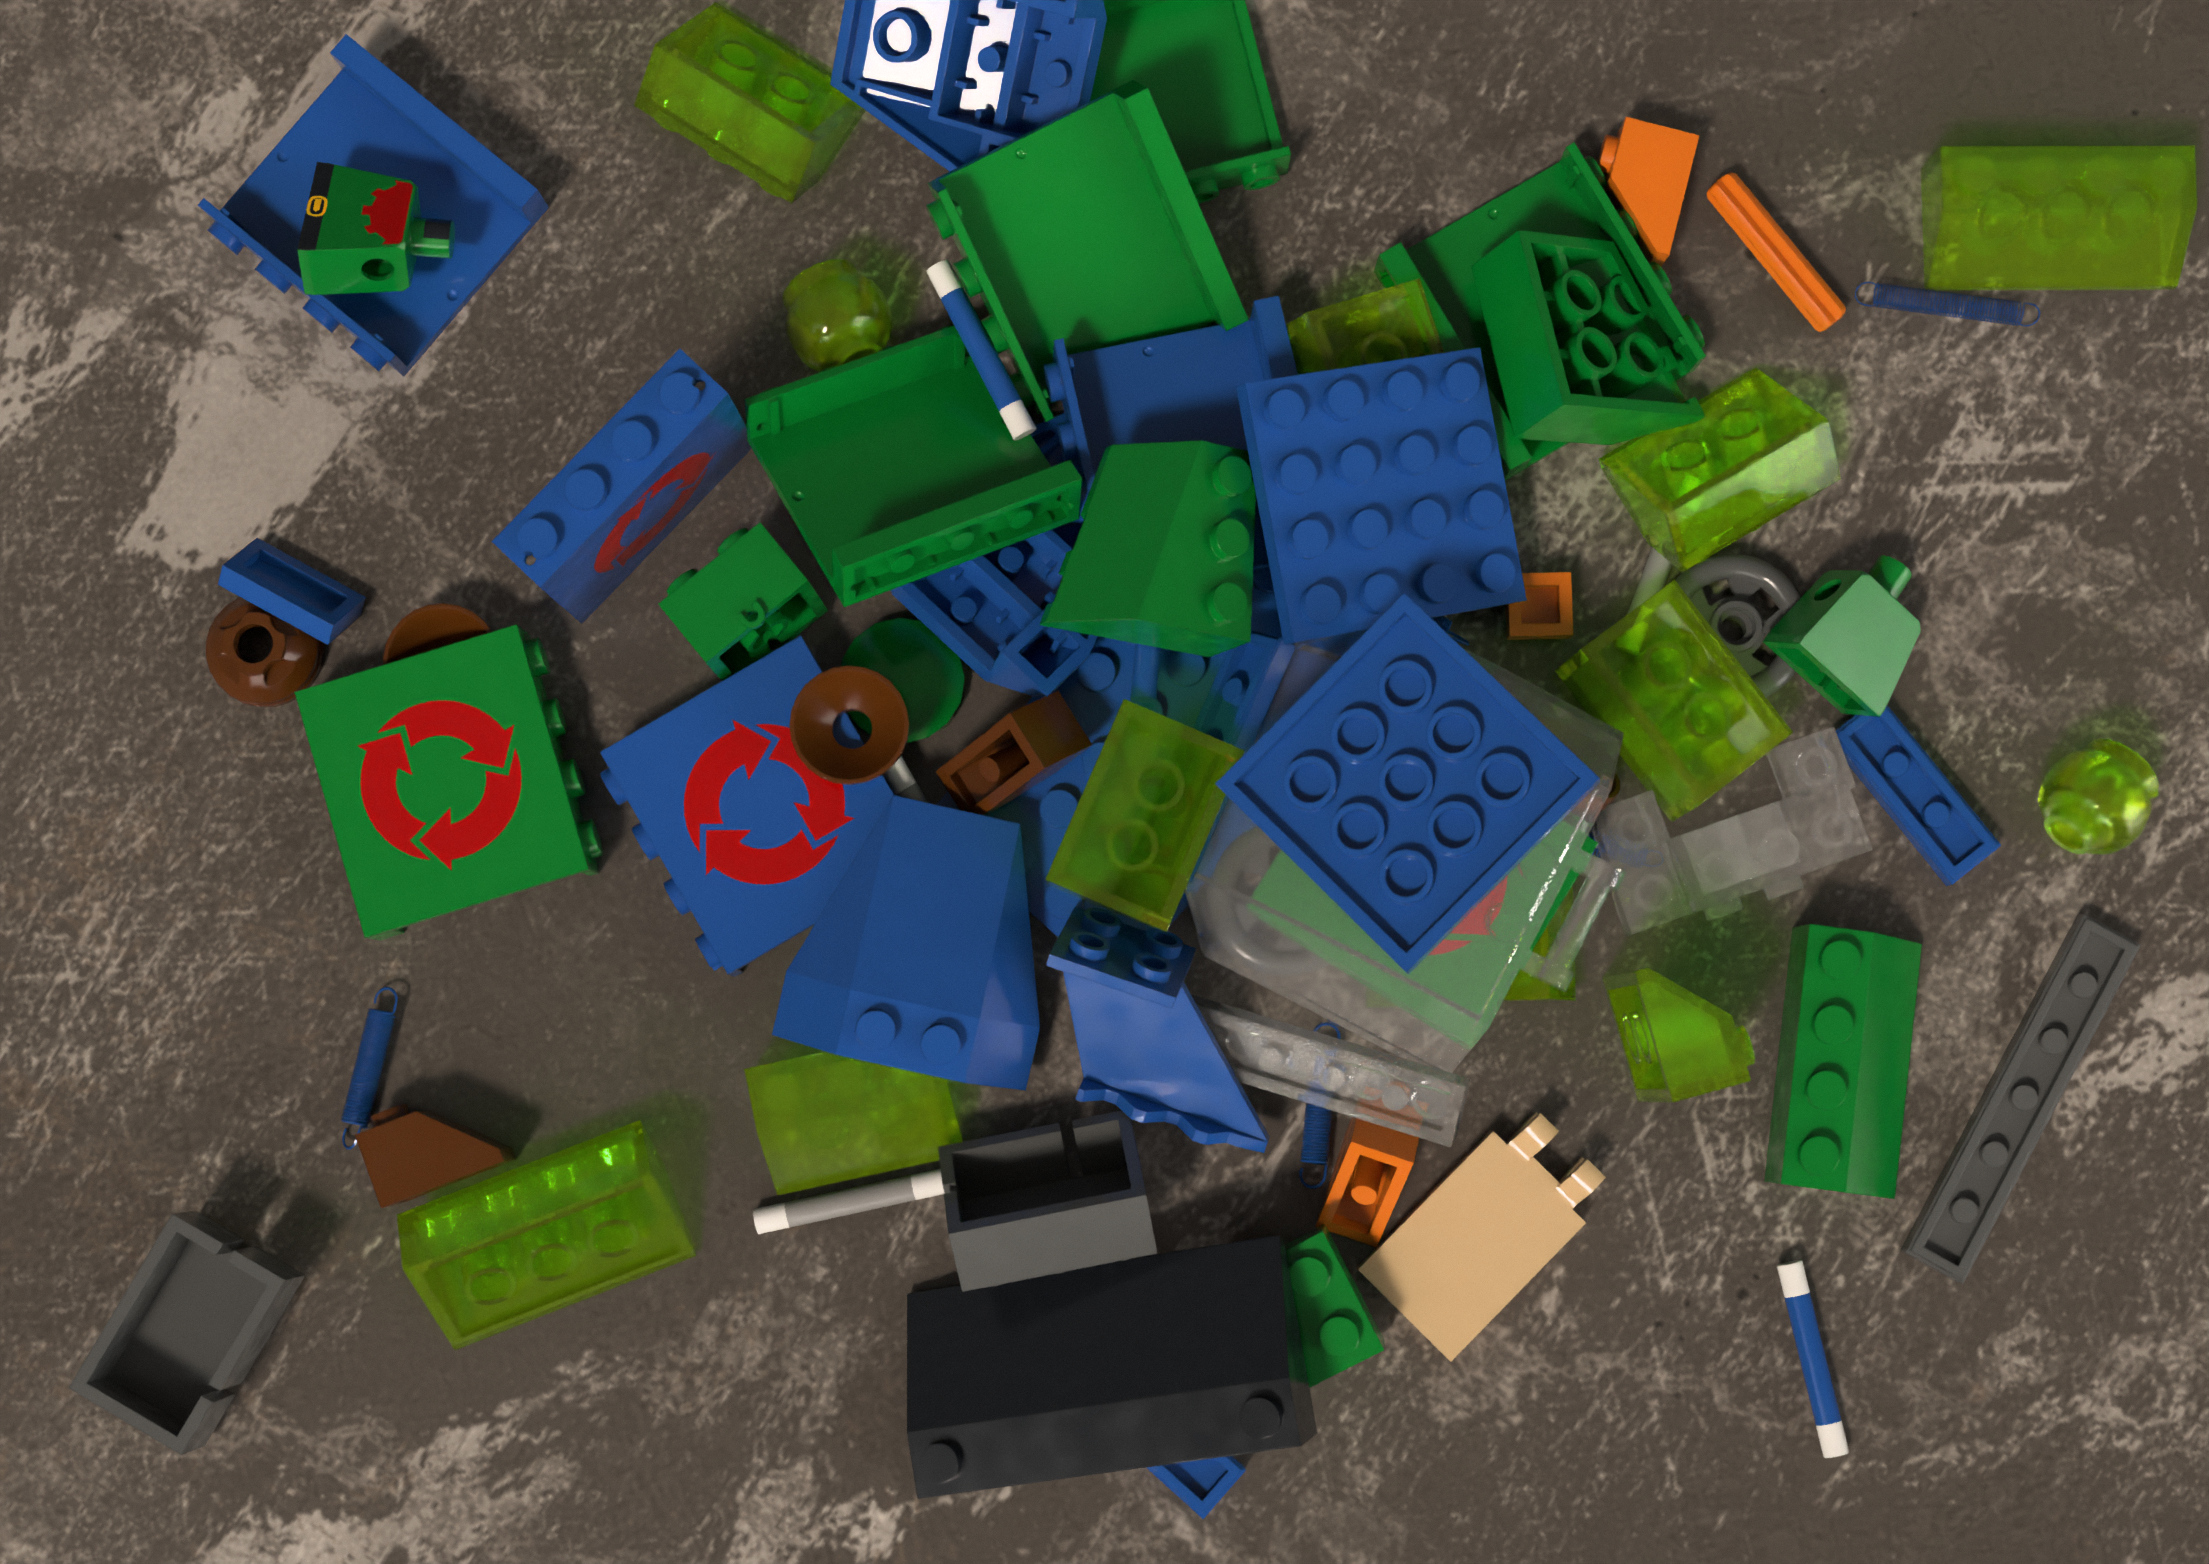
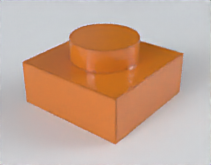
[1505,572,1573,640]

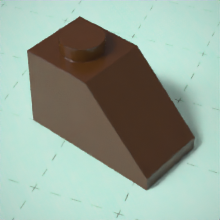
[936,691,1092,816]
[355,1103,516,1208]

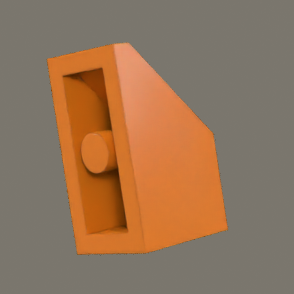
[1597,117,1700,267]
[1316,1089,1425,1248]

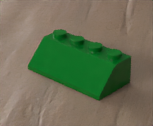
[1764,924,1922,1199]

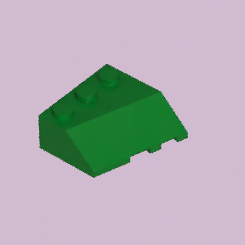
[1471,230,1706,445]
[1039,440,1256,657]

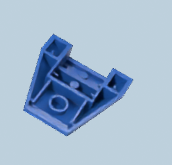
[830,0,1107,172]
[890,413,1098,699]
[772,795,1040,1091]

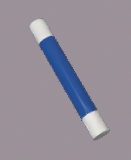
[926,260,1037,441]
[1776,1260,1849,1458]

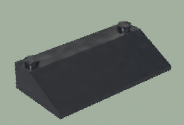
[907,1234,1317,1499]

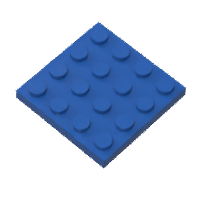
[1236,347,1527,645]
[1215,593,1600,975]

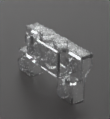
[1586,727,1873,936]

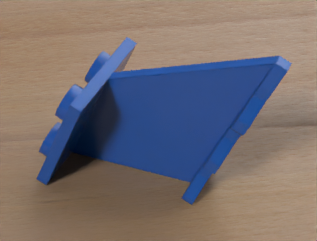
[1046,907,1270,1153]

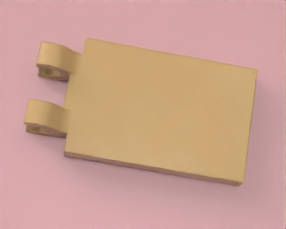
[1357,1112,1606,1362]

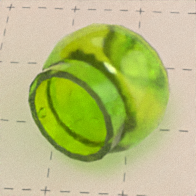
[782,259,893,372]
[2038,739,2159,855]

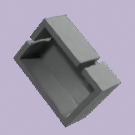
[938,1110,1157,1292]
[69,1211,306,1455]

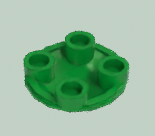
[841,618,965,743]

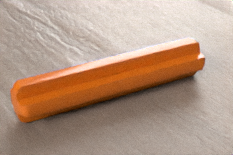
[1706,172,1846,332]

